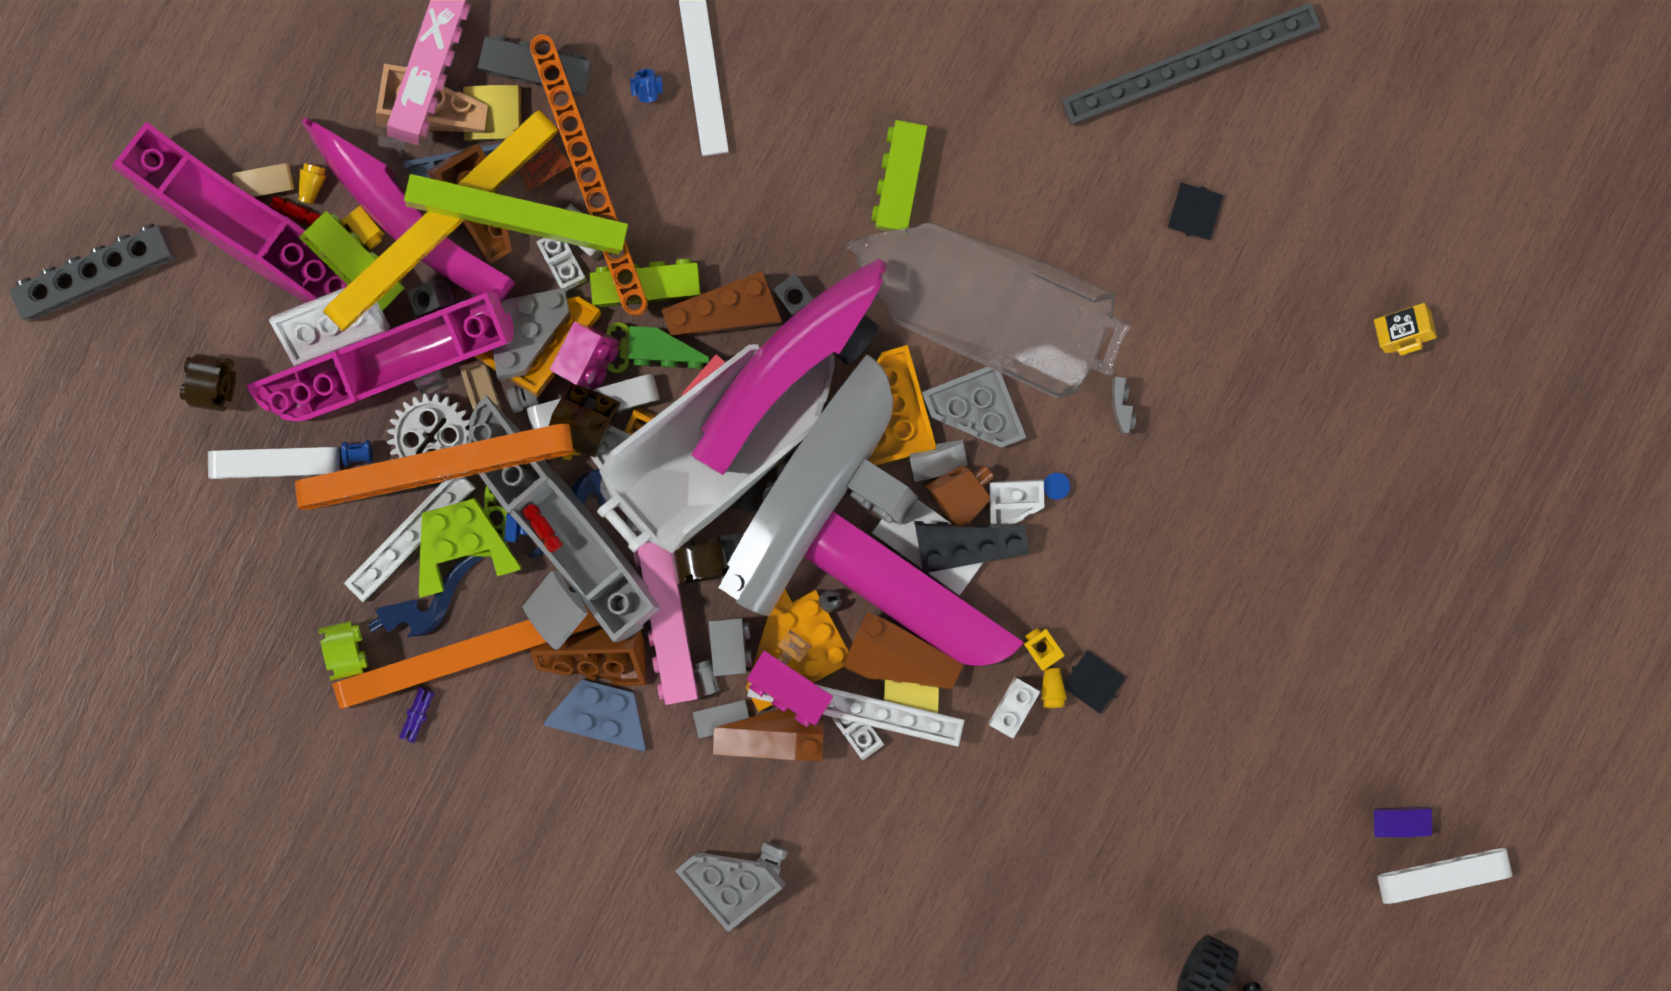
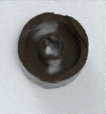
[180,354,236,412]
[671,536,729,584]

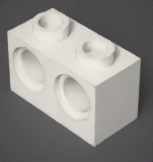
[988,677,1040,739]

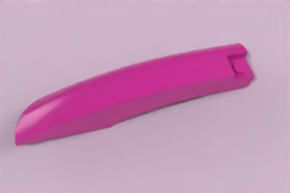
[301,117,516,301]
[111,121,348,303]
[691,258,886,475]
[246,289,514,421]
[803,511,1024,666]

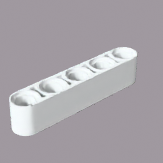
[526,374,660,429]
[208,447,340,479]
[1377,848,1513,904]

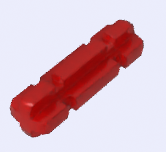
[270,196,320,227]
[523,504,562,553]

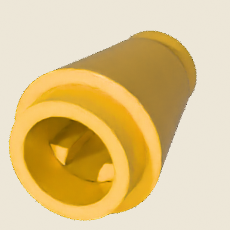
[298,163,327,204]
[1040,668,1067,708]

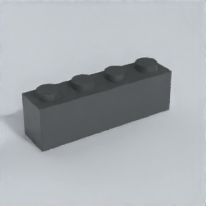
[477,35,592,97]

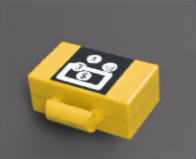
[1374,303,1437,356]

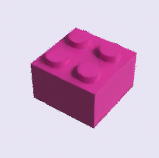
[550,322,620,389]

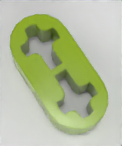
[606,322,630,374]

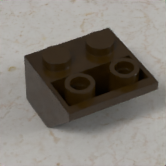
[548,382,621,458]

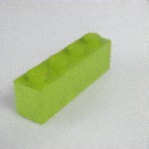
[871,120,927,235]
[299,211,404,311]
[590,259,701,308]

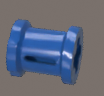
[341,440,373,466]

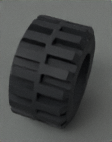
[1177,935,1239,991]

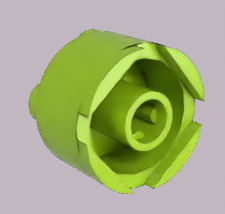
[319,621,368,681]

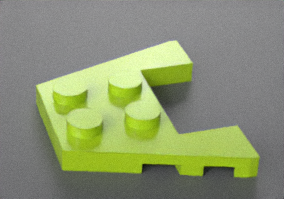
[419,498,522,598]

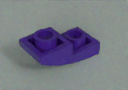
[1374,807,1433,837]

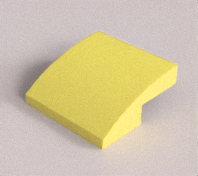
[463,85,521,142]
[884,680,939,714]

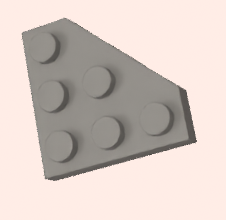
[493,288,570,381]
[922,363,1026,448]
[675,852,786,932]

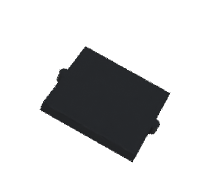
[1167,183,1223,240]
[1063,650,1125,714]

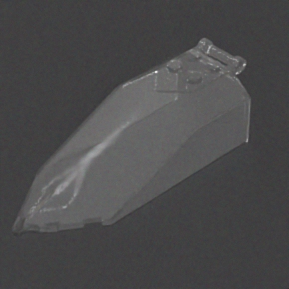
[847,222,1131,399]

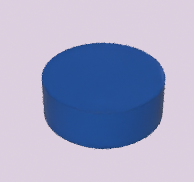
[1044,473,1070,500]

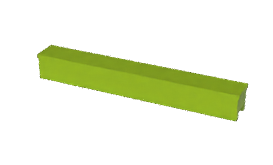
[404,174,628,255]

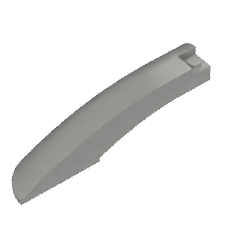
[718,355,893,616]
[466,396,661,642]

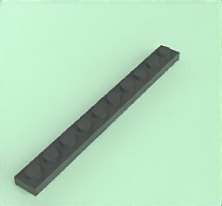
[1061,2,1321,126]

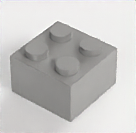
[846,459,918,525]
[709,617,753,676]

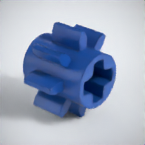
[630,69,663,102]

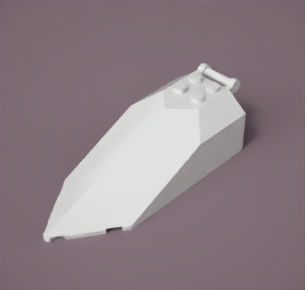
[597,344,835,553]

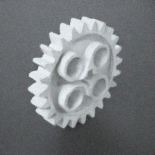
[387,393,470,458]

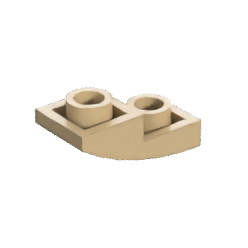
[232,163,294,197]

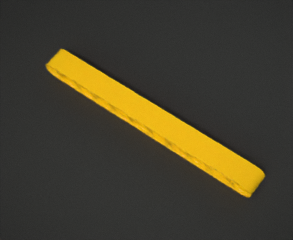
[323,110,559,332]

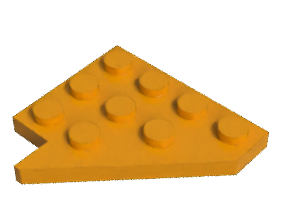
[474,297,601,397]
[868,345,936,466]
[746,589,849,712]

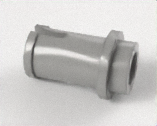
[693,659,720,695]

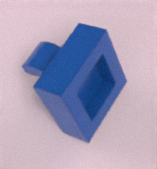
[504,514,528,542]

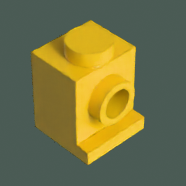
[341,205,385,250]
[1023,627,1065,671]

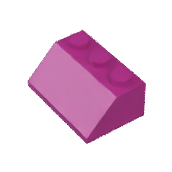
[747,651,833,727]

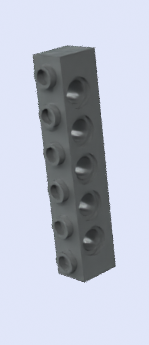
[9,224,177,322]

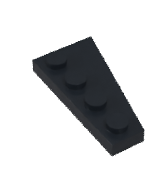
[914,521,1029,573]

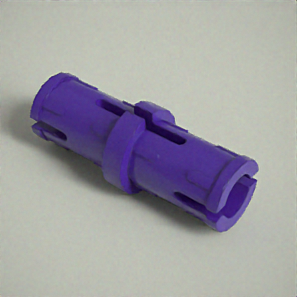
[399,687,435,743]

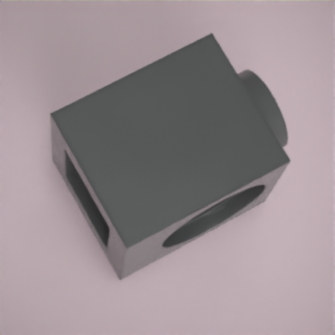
[773,273,814,317]
[408,279,456,317]

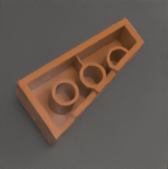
[661,271,782,338]

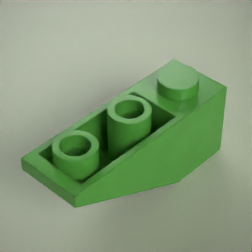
[628,326,710,369]

